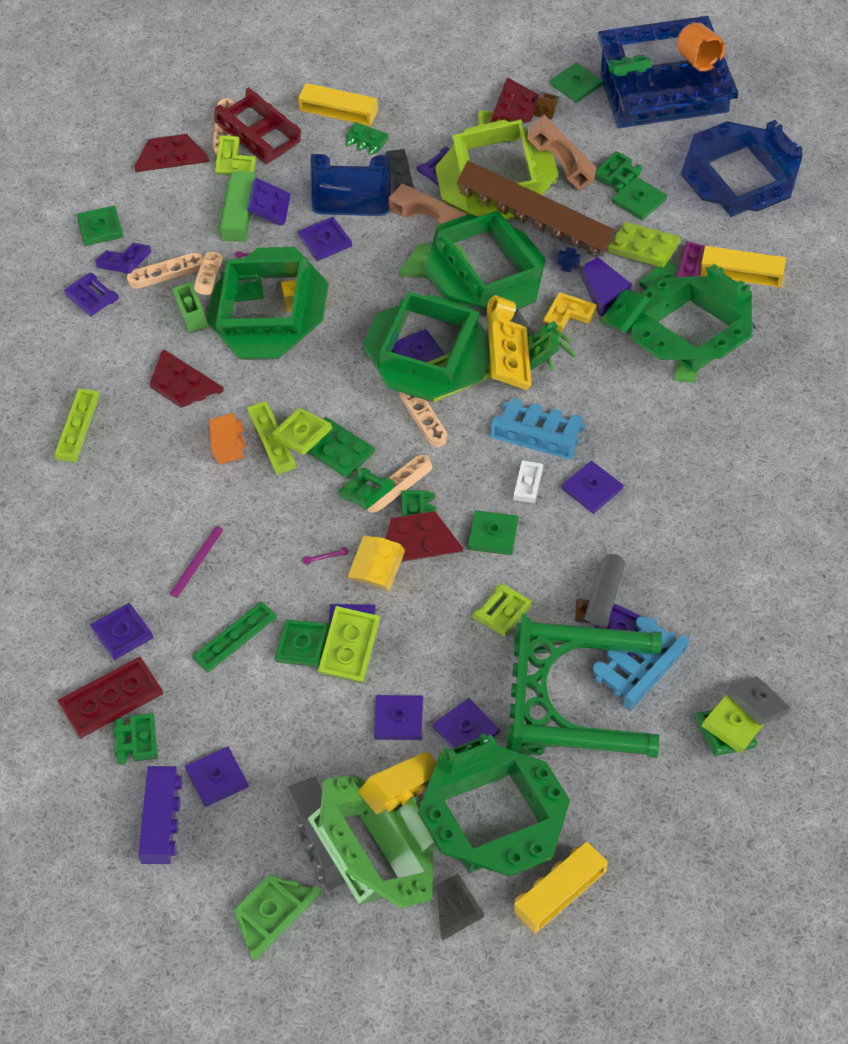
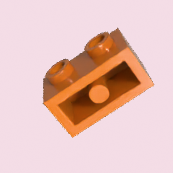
[209,413,246,465]

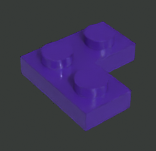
[95,242,151,274]

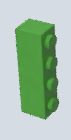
[218,171,256,242]

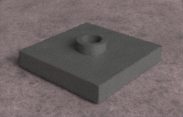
[727,676,790,725]

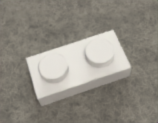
[513,460,543,504]

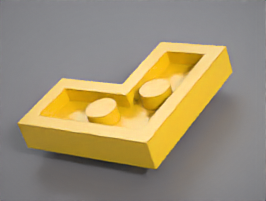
[543,292,597,332]

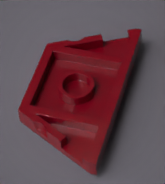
[491,78,539,123]
[134,134,209,173]
[150,349,224,408]
[385,511,463,562]

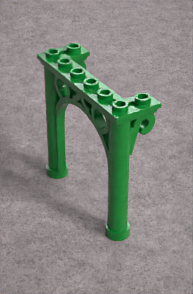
[506,614,662,758]

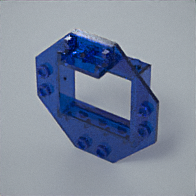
[681,120,803,217]

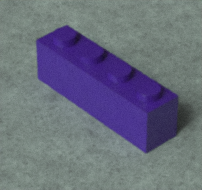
[138,766,183,864]

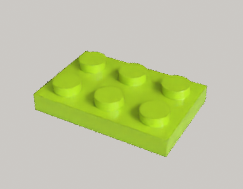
[608,222,680,268]
[318,606,381,684]

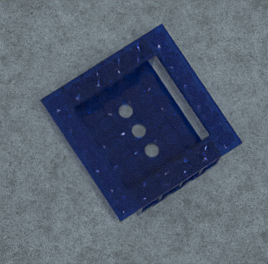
[598,16,738,129]

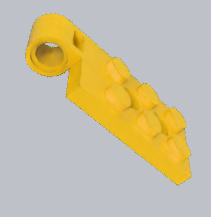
[487,295,532,390]

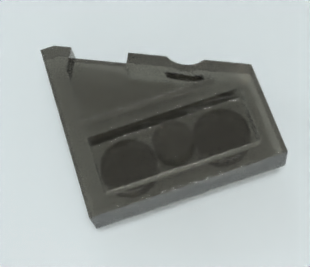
[436,874,484,941]

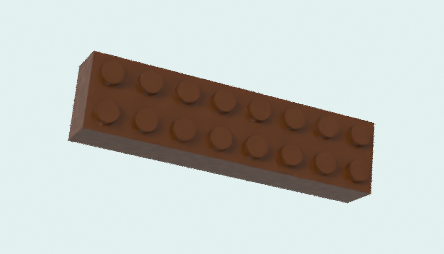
[457,160,615,257]

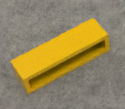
[298,83,378,126]
[700,246,786,288]
[358,751,437,814]
[514,842,608,934]

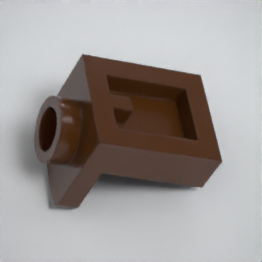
[534,92,560,120]

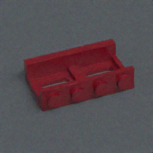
[214,87,301,165]

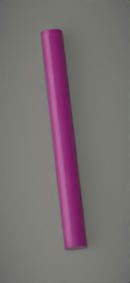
[170,526,223,598]

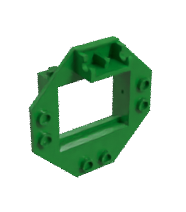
[424,210,546,310]
[207,246,329,360]
[631,264,752,373]
[363,291,490,401]
[418,734,570,877]

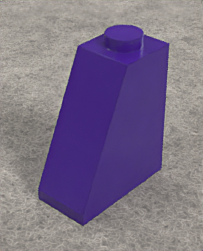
[582,257,632,317]

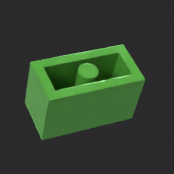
[172,282,208,333]

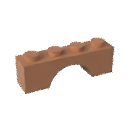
[527,115,596,191]
[389,183,467,225]

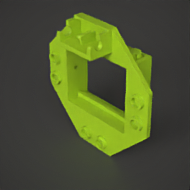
[435,120,558,220]

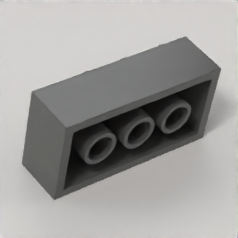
[288,776,346,890]

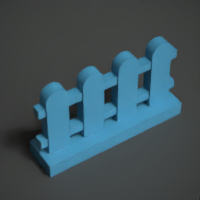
[490,398,586,460]
[592,616,690,711]

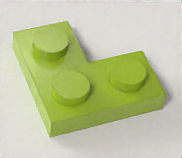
[215,135,257,176]

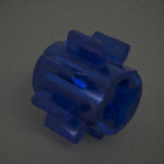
[557,247,581,273]

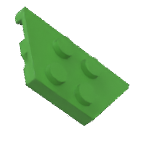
[399,243,476,278]
[234,875,322,962]

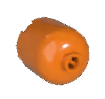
[677,23,726,71]

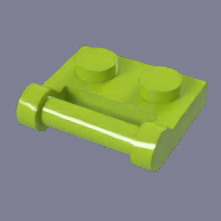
[472,583,532,637]

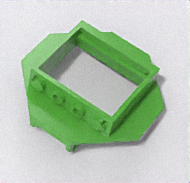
[308,775,437,909]

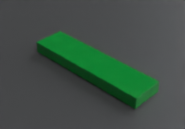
[192,601,277,673]

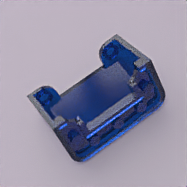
[310,154,392,216]

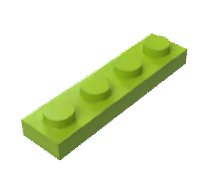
[54,388,100,463]
[247,401,296,475]

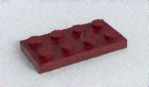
[57,656,163,739]

